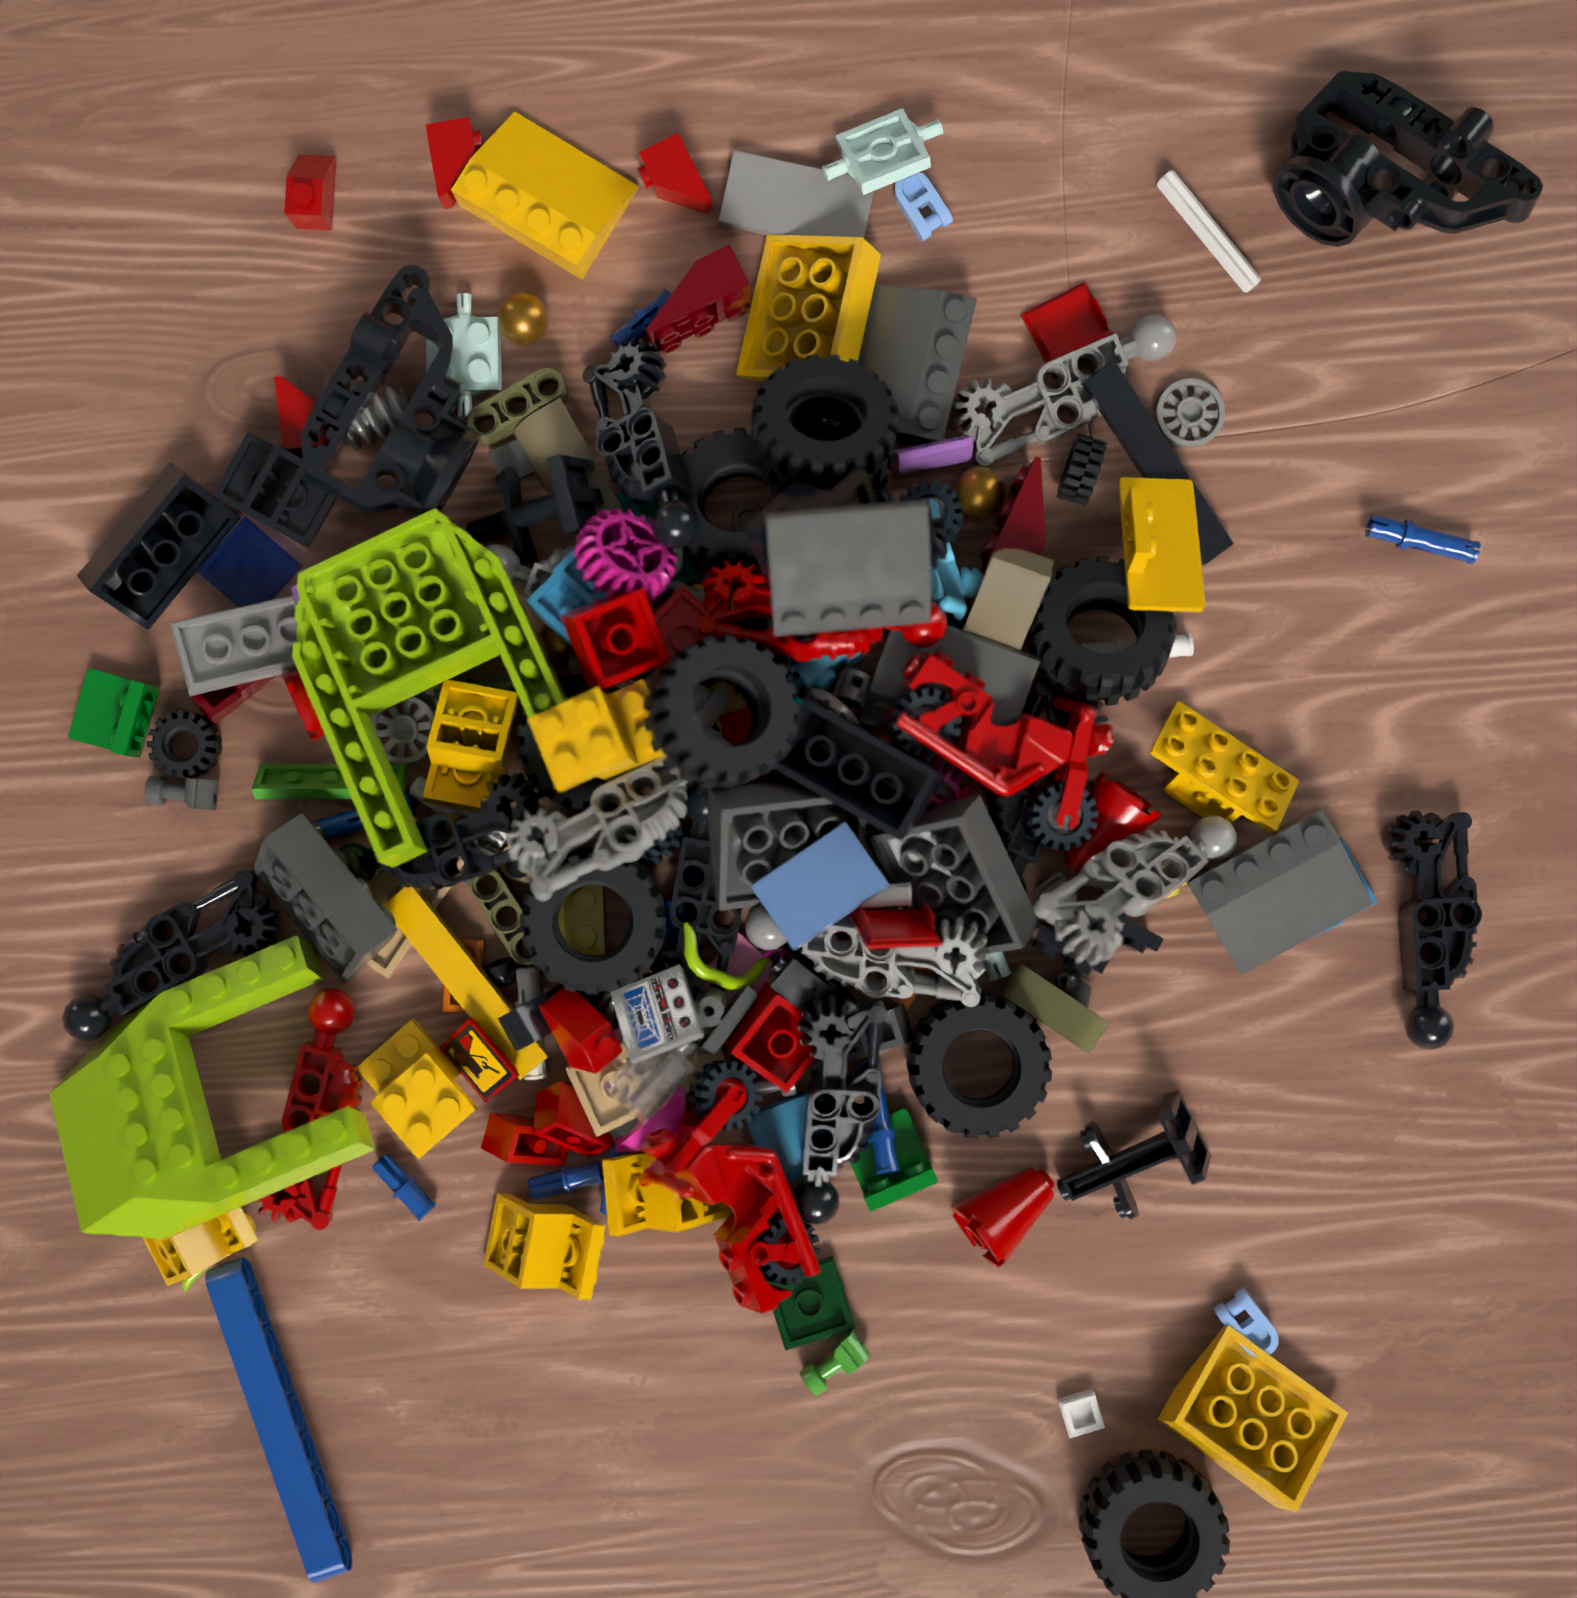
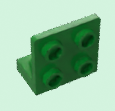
[68,669,160,758]
[850,1108,939,1212]

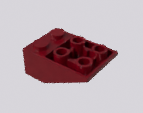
[646,244,751,354]
[979,456,1046,572]

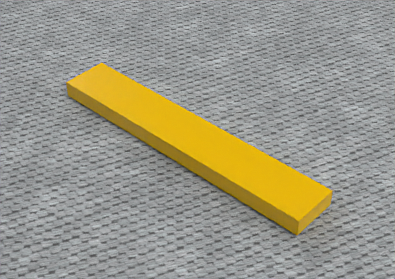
[382,887,551,1080]

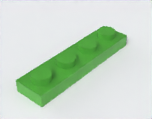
[252,763,408,800]

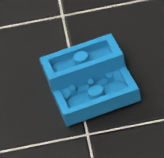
[526,548,606,648]
[747,1091,830,1183]

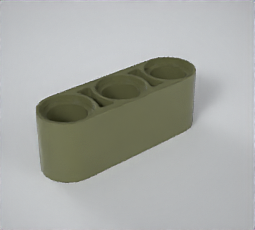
[467,367,568,445]
[470,869,533,965]
[1000,963,1109,1054]

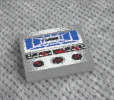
[610,965,704,1064]

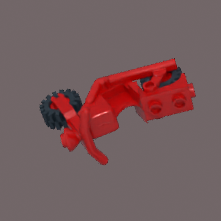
[638,1060,821,1313]

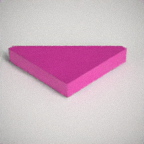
[616,1086,684,1153]

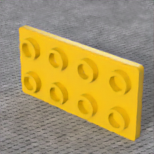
[1118,477,1206,612]
[1150,701,1299,834]

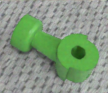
[799,1330,871,1396]

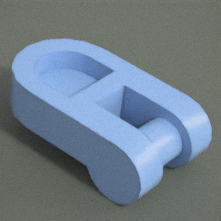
[894,172,953,242]
[1213,1287,1279,1357]

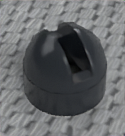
[485,957,517,987]

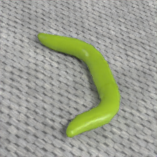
[684,922,771,991]

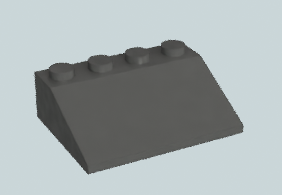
[834,285,977,446]
[766,500,931,636]
[858,625,1041,747]
[708,779,866,911]
[867,795,1040,959]
[1187,807,1374,975]
[252,813,398,984]

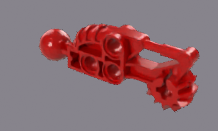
[698,558,947,662]
[253,988,362,1230]

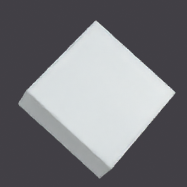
[1057,1389,1105,1438]

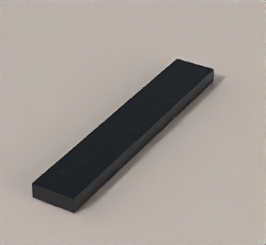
[1081,360,1234,565]

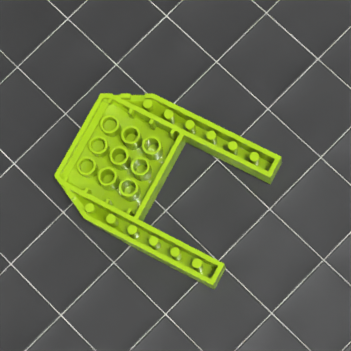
[292,508,568,867]
[49,935,376,1239]

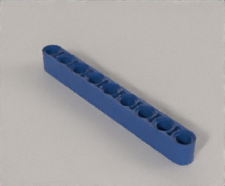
[205,1257,353,1584]

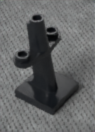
[466,454,604,569]
[1057,1090,1211,1220]

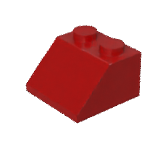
[560,588,670,690]
[724,980,829,1093]

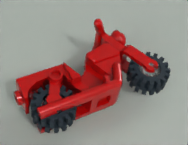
[886,650,1114,851]

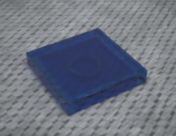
[197,516,303,607]

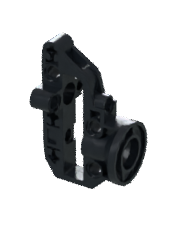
[1273,71,1543,247]
[301,265,481,516]

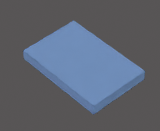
[751,822,889,951]

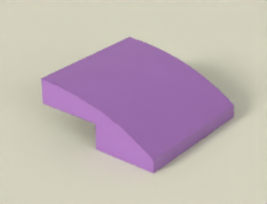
[892,435,973,477]

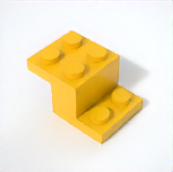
[528,679,665,792]
[422,680,519,813]
[357,1019,478,1160]
[602,1142,731,1237]
[483,1193,606,1300]
[142,1207,259,1286]

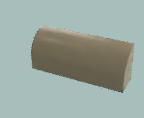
[513,398,624,546]
[964,549,1054,650]

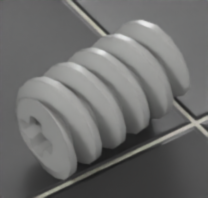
[345,384,416,450]

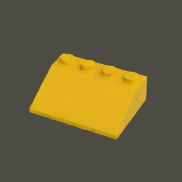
[451,111,639,280]
[736,234,881,382]
[1157,1325,1348,1512]

